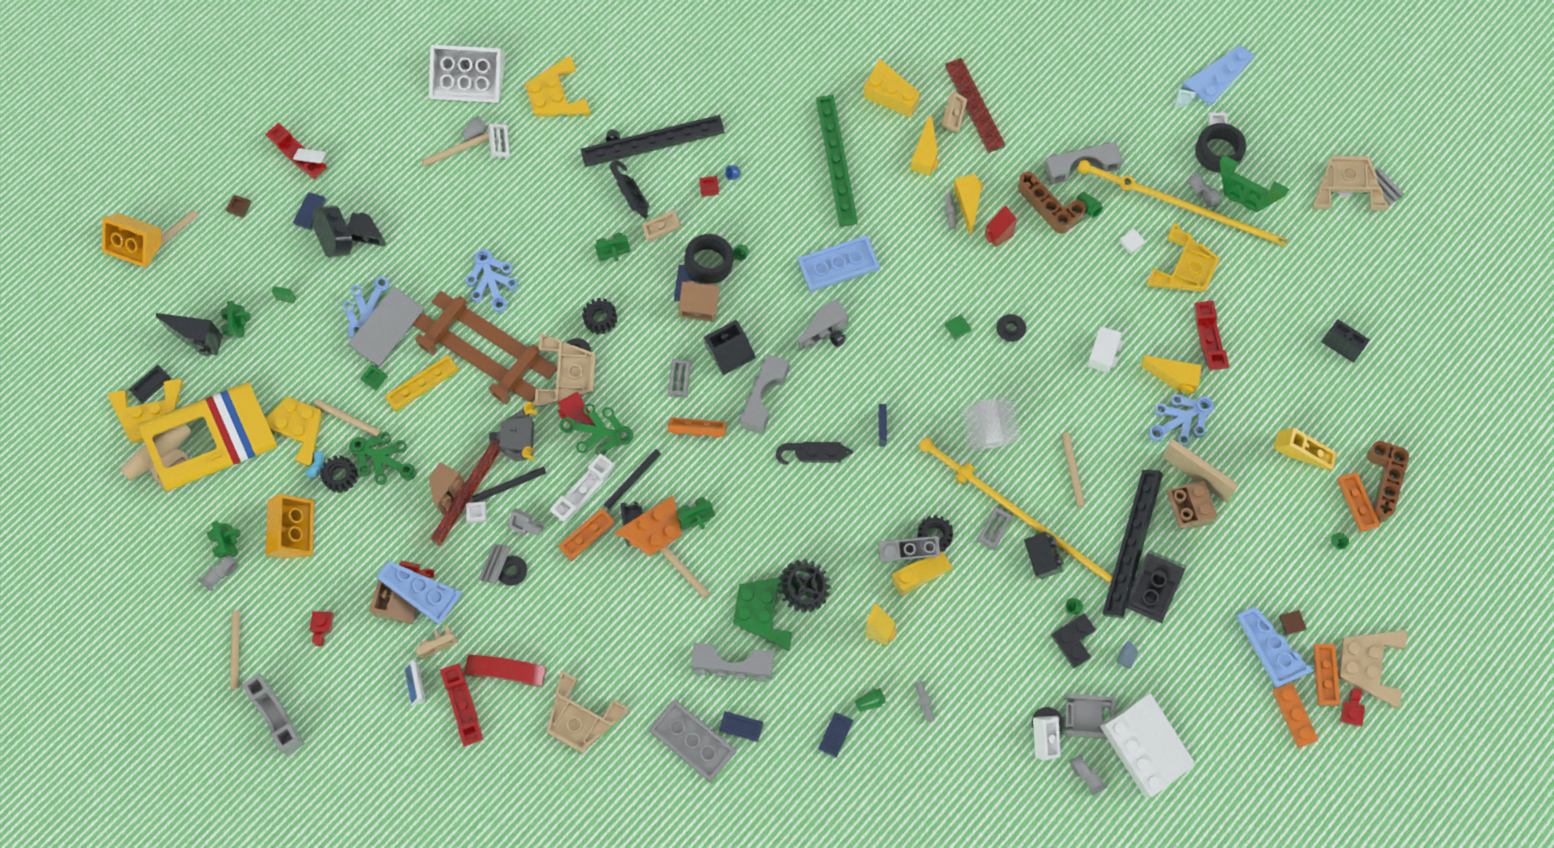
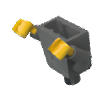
[489,402,537,462]

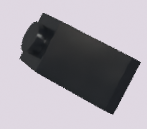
[348,213,386,247]

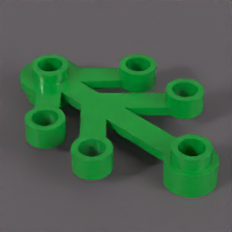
[559,403,633,456]
[349,432,416,485]

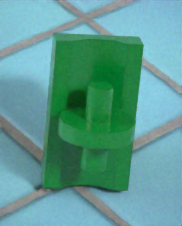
[594,232,631,262]
[221,300,251,338]
[678,497,716,530]
[207,521,241,558]

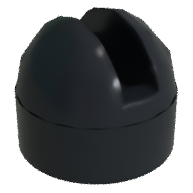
[605,129,620,142]
[829,331,846,347]

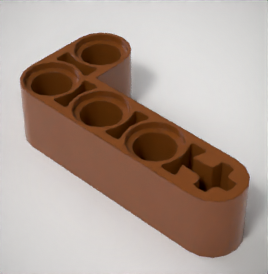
[1018,172,1086,234]
[1367,441,1409,523]

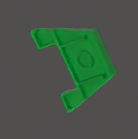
[1220,155,1289,212]
[733,574,801,651]

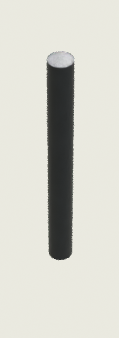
[604,449,661,510]
[472,466,547,502]

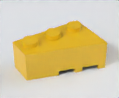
[863,58,920,118]

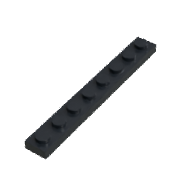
[580,115,725,167]
[1102,470,1163,619]

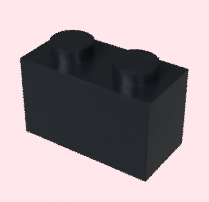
[1024,531,1064,579]

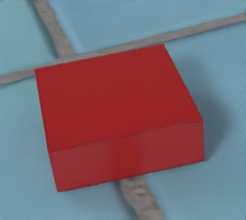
[699,176,719,197]

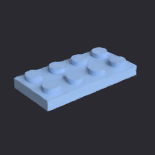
[797,235,880,292]

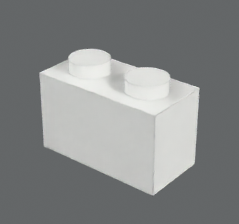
[1087,326,1123,373]

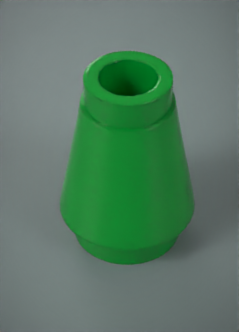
[1076,191,1103,218]
[855,688,886,712]

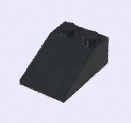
[156,313,223,356]
[1126,550,1187,623]

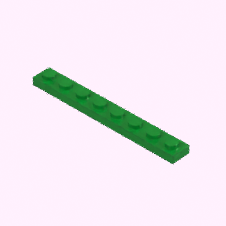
[816,95,858,227]

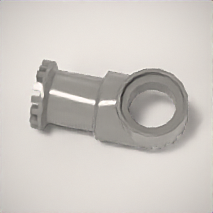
[1186,173,1220,207]
[198,556,238,591]
[1070,755,1107,796]

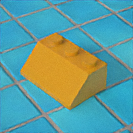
[102,213,162,268]
[266,494,314,559]

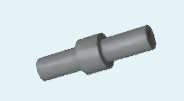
[945,193,956,229]
[915,681,935,722]

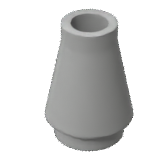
[460,116,488,141]

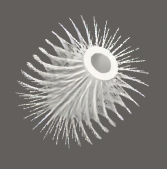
[959,394,1023,453]

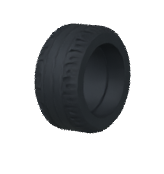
[1195,123,1246,173]
[684,233,734,284]

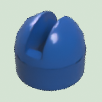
[725,165,741,180]

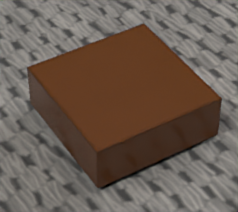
[226,195,251,218]
[1279,610,1307,636]

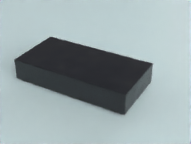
[129,364,172,404]

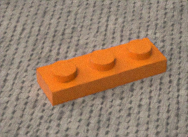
[667,417,727,438]
[1337,472,1381,533]
[558,508,616,562]
[1313,644,1340,706]
[1272,683,1319,748]

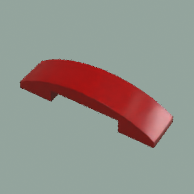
[265,122,328,180]
[1194,301,1230,370]
[464,655,546,687]
[440,663,484,747]

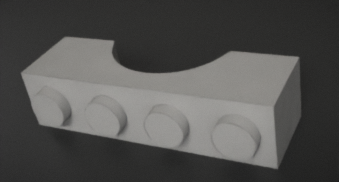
[1044,142,1123,185]
[739,354,790,435]
[691,643,774,682]
[242,673,305,756]

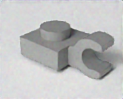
[508,508,545,536]

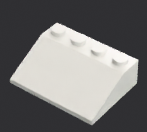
[429,45,505,103]
[1099,693,1196,797]

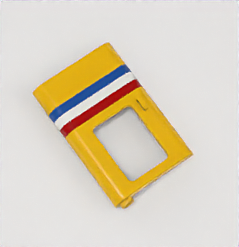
[136,381,278,492]

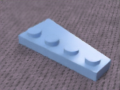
[1182,46,1254,106]
[375,561,463,625]
[1236,607,1314,688]

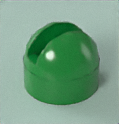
[733,244,749,261]
[1331,532,1349,550]
[1065,598,1083,614]

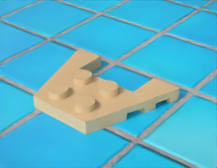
[1313,156,1389,211]
[535,333,596,407]
[1338,630,1407,709]
[546,671,630,753]

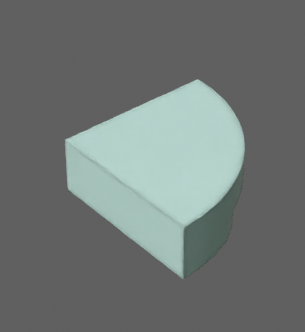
[1174,89,1197,107]

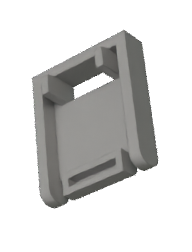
[1065,694,1116,739]

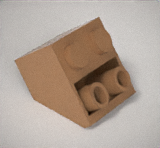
[678,281,720,322]
[429,462,467,517]
[1166,480,1218,528]
[369,580,417,625]

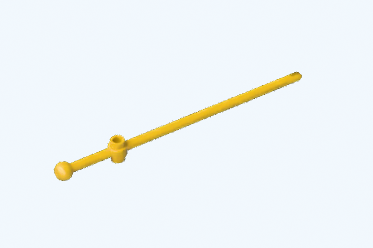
[1077,160,1288,246]
[919,438,1112,582]

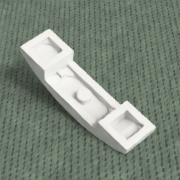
[549,453,615,522]

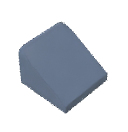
[1117,641,1138,669]

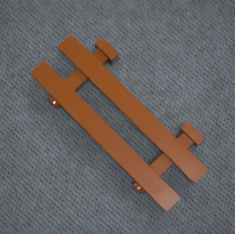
[413,291,557,405]

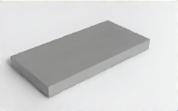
[348,286,424,367]
[649,699,737,783]

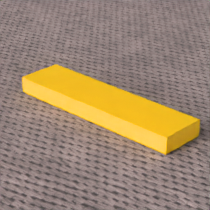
[385,355,459,412]

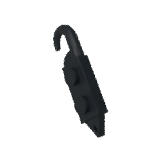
[610,160,650,219]
[776,442,853,465]

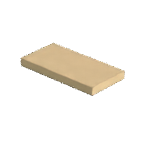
[1162,439,1239,503]

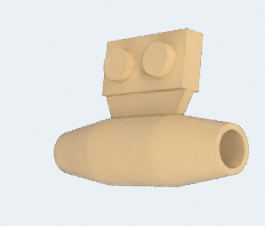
[120,424,193,490]

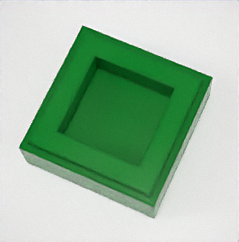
[272,286,296,303]
[945,314,971,340]
[360,364,388,391]

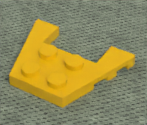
[525,55,591,117]
[1146,223,1220,292]
[108,378,183,444]
[265,396,323,467]

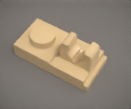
[942,92,967,133]
[642,210,681,242]
[415,625,459,660]

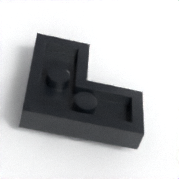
[1051,613,1096,669]

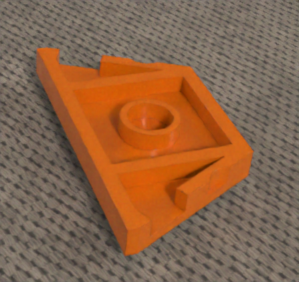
[614,496,682,557]

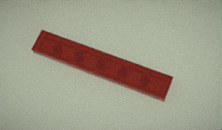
[945,58,1005,153]
[431,440,501,546]

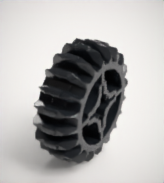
[777,559,831,613]

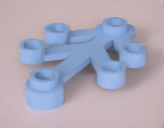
[466,249,518,313]
[342,277,389,339]
[1149,394,1214,447]

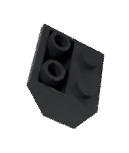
[703,319,756,376]

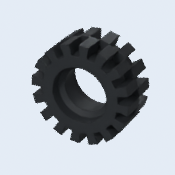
[582,298,617,335]
[320,455,358,493]
[917,515,953,551]

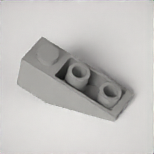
[798,299,849,351]
[878,536,940,562]

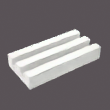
[488,124,510,159]

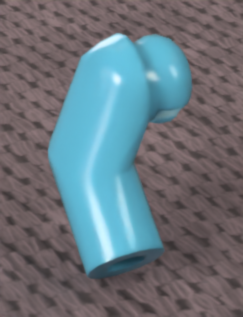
[305,451,324,478]

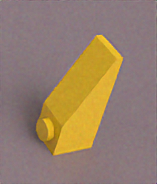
[910,116,940,176]
[954,174,983,234]
[1141,355,1202,394]
[1273,428,1337,470]
[892,552,953,597]
[865,604,897,646]

